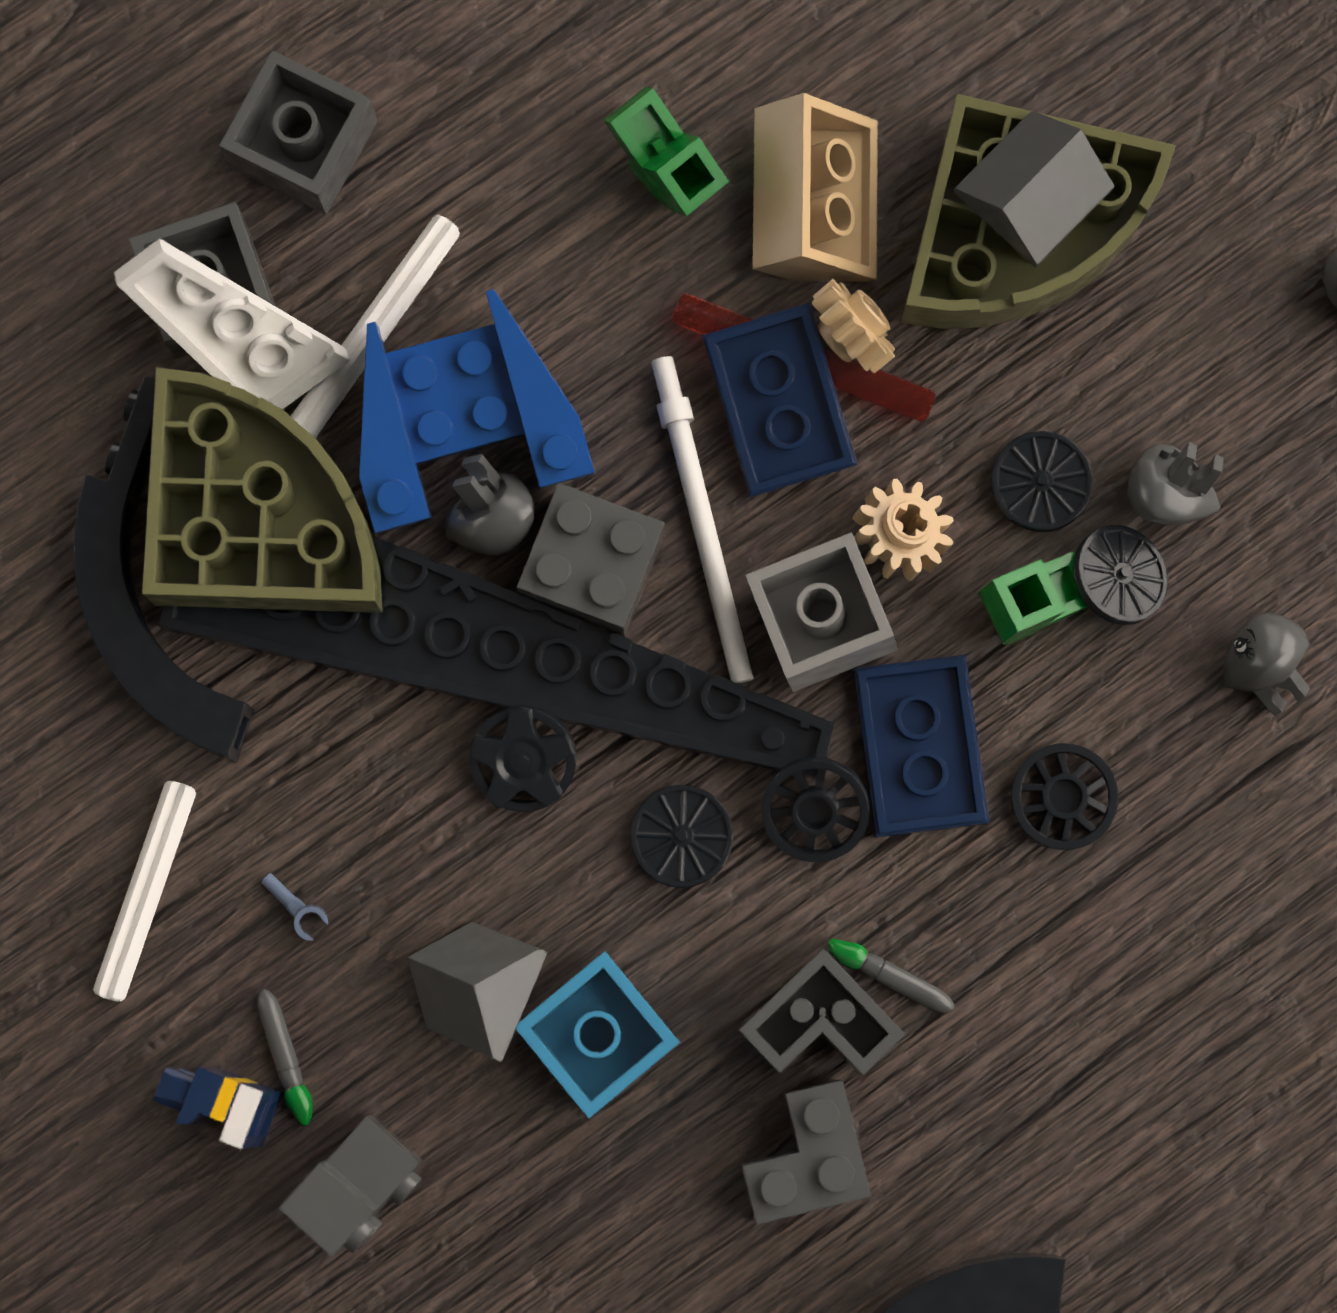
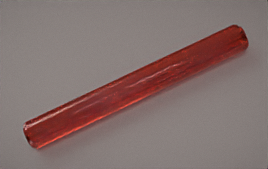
[673,293,936,422]

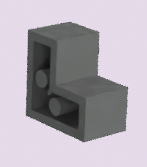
[738,949,905,1075]
[741,1079,871,1225]
[279,1115,424,1257]

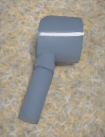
[261,873,329,941]

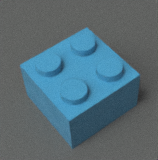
[516,952,680,1118]

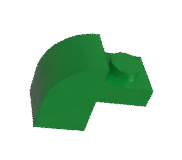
[603,87,729,216]
[978,551,1089,645]

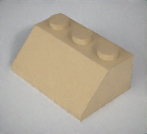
[753,93,878,282]

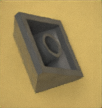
[953,111,1114,268]
[407,922,548,1062]

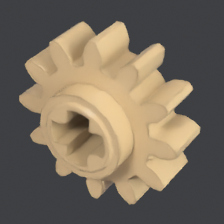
[812,279,895,373]
[852,479,954,581]

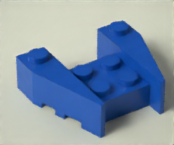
[359,289,595,533]

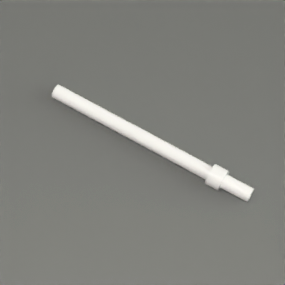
[651,356,754,684]

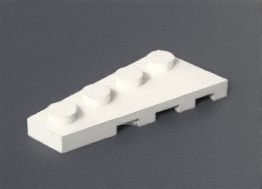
[114,238,350,409]

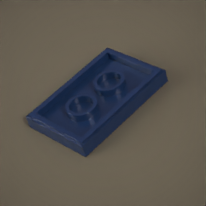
[702,303,858,497]
[853,655,990,838]

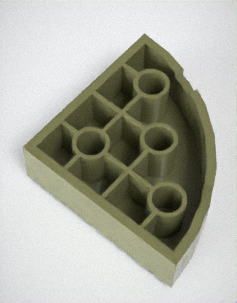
[901,94,1176,329]
[142,367,383,613]

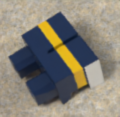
[153,1067,283,1149]

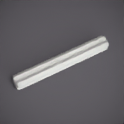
[93,781,196,1002]

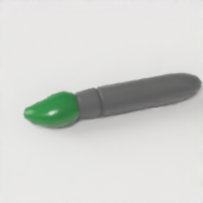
[828,938,955,1013]
[258,989,313,1126]

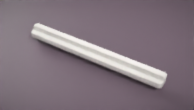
[291,215,459,438]

